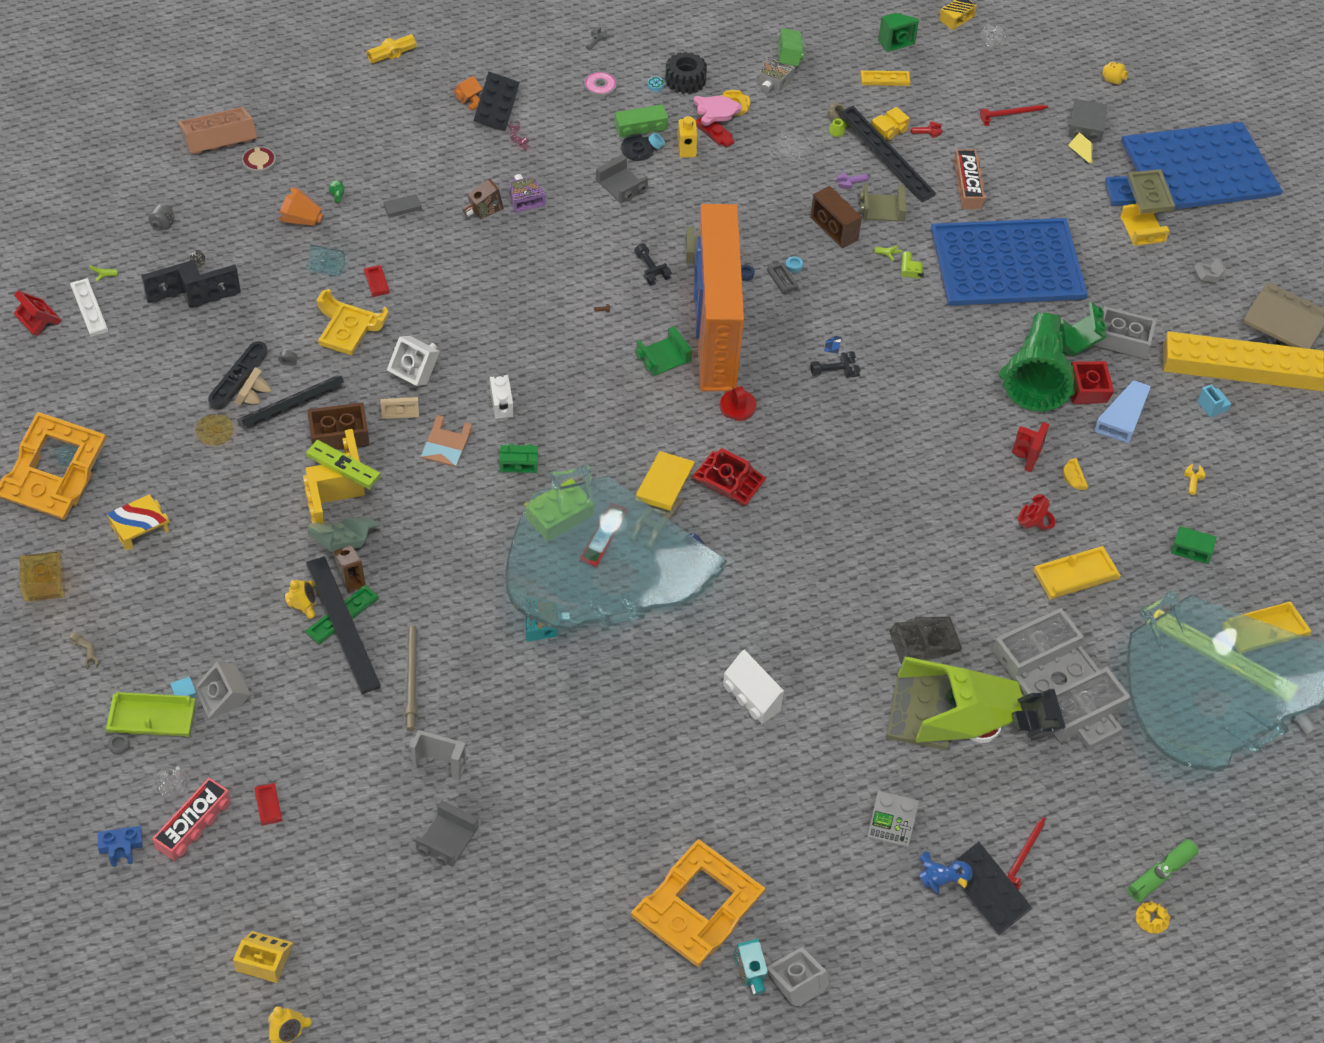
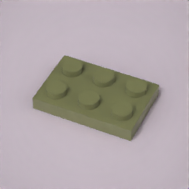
[1127,169,1175,214]

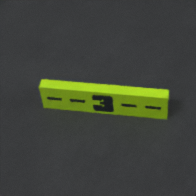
[306,440,381,490]

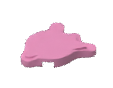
[693,96,742,126]

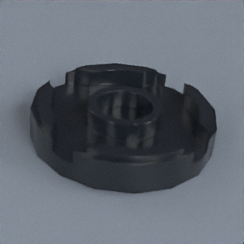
[621,134,655,161]

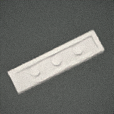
[70,278,108,337]

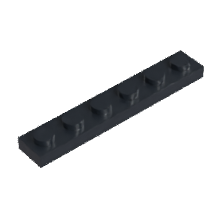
[237,375,344,428]

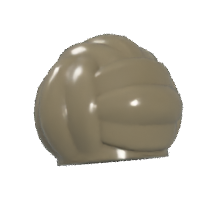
[828,103,845,120]

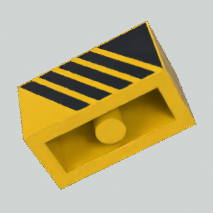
[939,0,977,30]

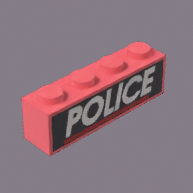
[152,778,231,861]

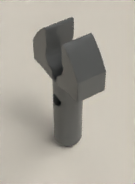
[586,27,607,50]

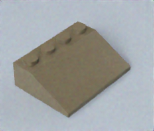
[1243,282,1324,349]

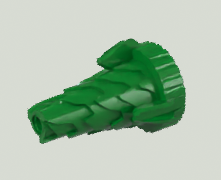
[999,312,1075,412]

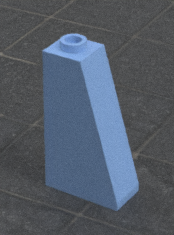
[1094,380,1151,443]

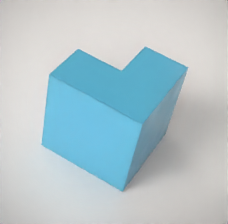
[1197,384,1231,418]

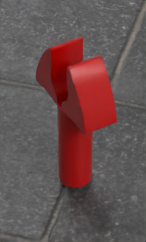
[910,121,943,138]

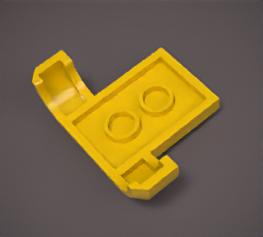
[316,289,389,356]

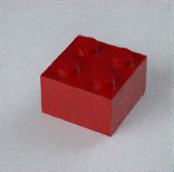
[1071,361,1114,404]

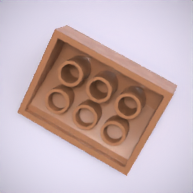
[178,107,257,154]

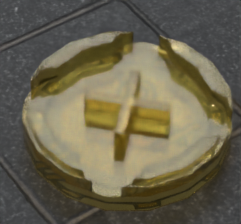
[196,414,233,446]

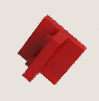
[13,290,62,336]
[1012,422,1050,472]

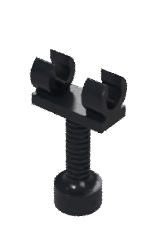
[634,243,672,286]
[810,351,861,378]

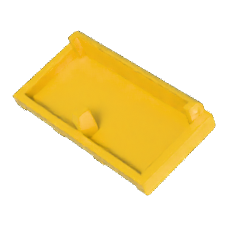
[1033,546,1121,600]
[1222,602,1312,655]

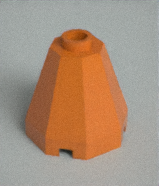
[279,187,324,226]

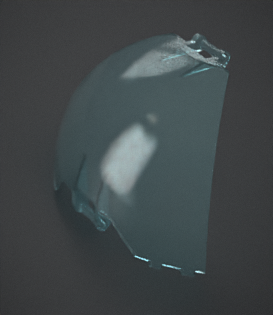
[506,464,727,631]
[1127,590,1324,771]

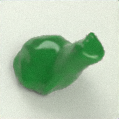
[329,180,345,203]

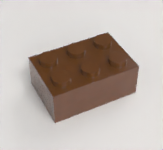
[810,186,862,249]
[307,402,369,450]

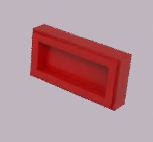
[363,265,390,297]
[254,783,283,826]

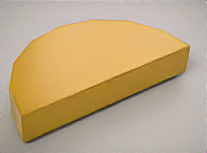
[1063,458,1088,490]

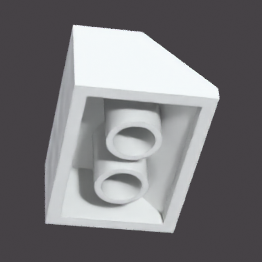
[723,650,784,724]

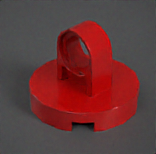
[720,386,757,421]
[1017,494,1056,530]

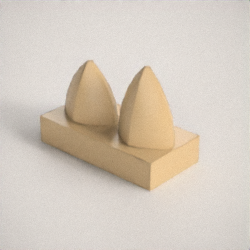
[234,367,272,405]
[380,397,419,419]

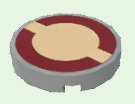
[242,147,276,174]

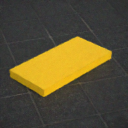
[635,451,695,511]

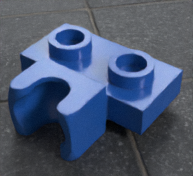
[98,825,143,867]

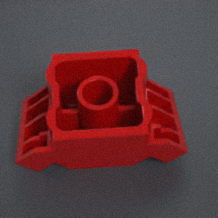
[691,448,766,505]

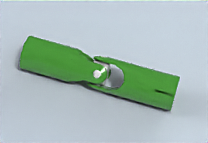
[1127,839,1199,902]

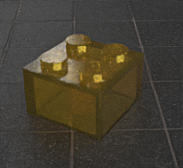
[20,551,65,602]

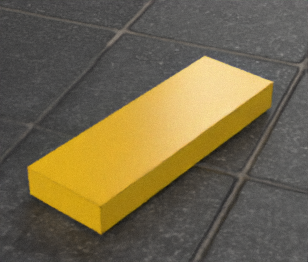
[860,70,911,86]

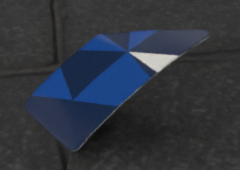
[824,336,841,354]

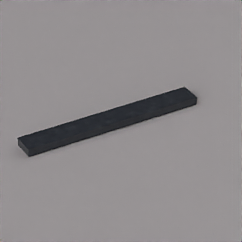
[840,106,936,203]
[306,556,381,695]

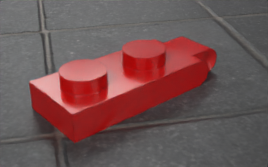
[696,117,734,148]

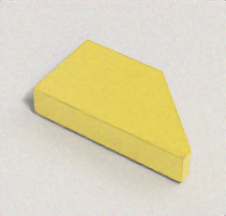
[1068,133,1093,164]

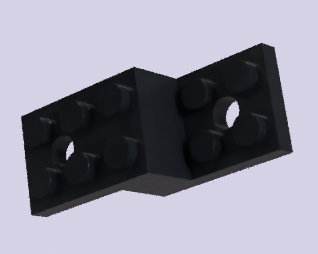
[141,260,241,308]

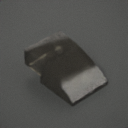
[889,616,962,664]

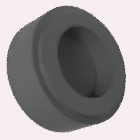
[278,350,298,366]
[108,734,130,755]

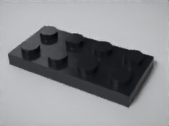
[473,71,520,131]
[947,842,1033,935]

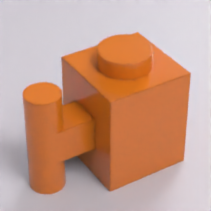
[454,76,483,111]

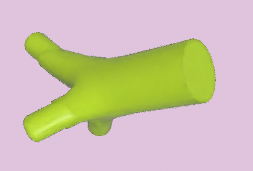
[874,245,902,261]
[89,265,118,282]

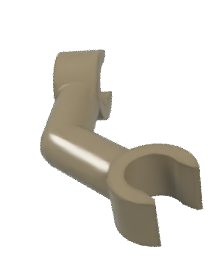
[68,632,99,670]

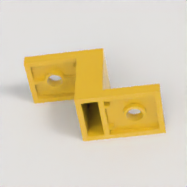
[303,429,365,524]

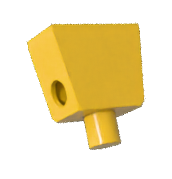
[677,116,697,158]

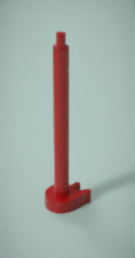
[980,105,1048,126]
[1006,817,1046,890]

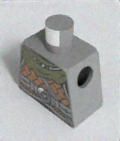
[759,56,795,93]

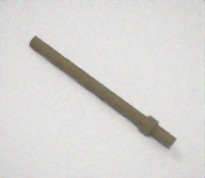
[405,626,417,731]

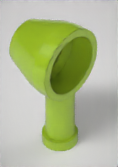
[829,119,849,137]

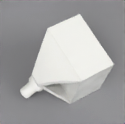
[387,336,440,386]

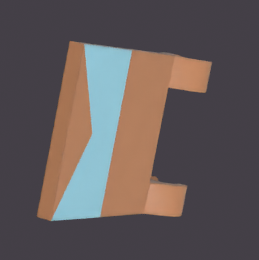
[421,415,473,467]

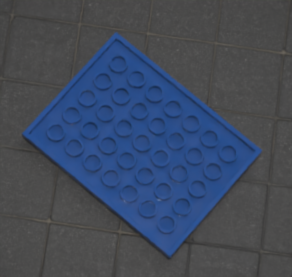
[1121,122,1283,209]
[931,218,1088,306]

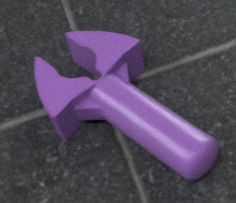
[836,172,868,189]

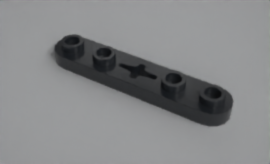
[208,341,268,410]

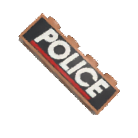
[954,149,986,209]

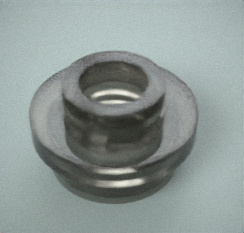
[190,250,205,268]

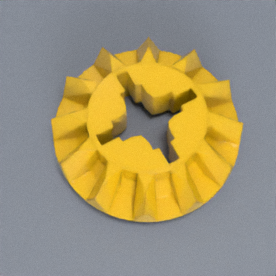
[1135,900,1171,934]

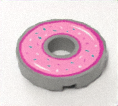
[584,71,617,98]

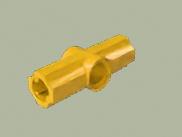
[366,34,417,64]

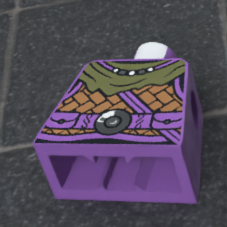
[510,174,545,213]

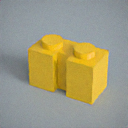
[871,107,909,141]

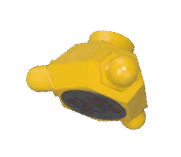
[285,580,316,619]
[268,1006,312,1043]

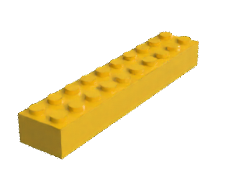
[1163,331,1324,391]

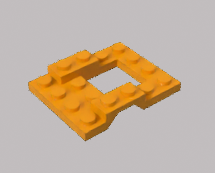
[0,412,107,520]
[631,839,766,968]

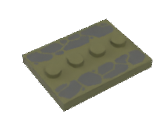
[886,668,955,750]

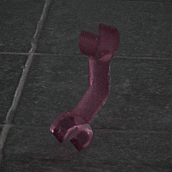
[509,121,530,150]

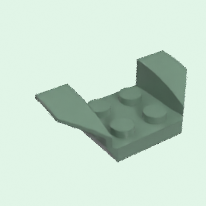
[308,518,381,552]

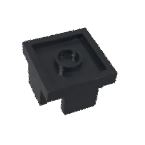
[1012,689,1066,741]

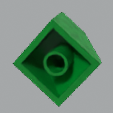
[878,13,919,53]

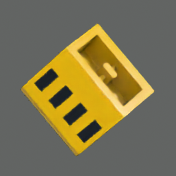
[233,931,294,983]

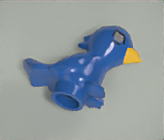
[919,851,973,894]

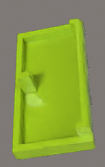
[106,692,196,737]

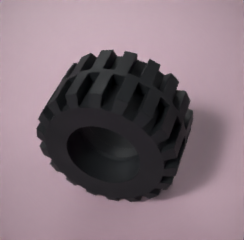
[665,52,707,95]

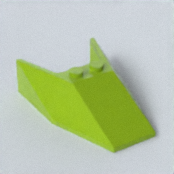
[898,657,1023,742]

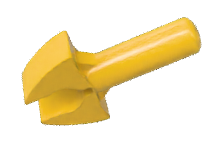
[1184,464,1205,495]

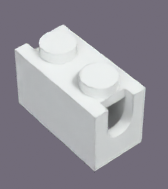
[490,375,513,419]

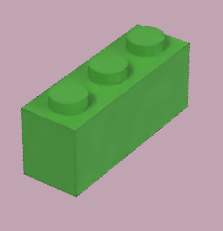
[778,28,804,66]
[614,104,668,138]

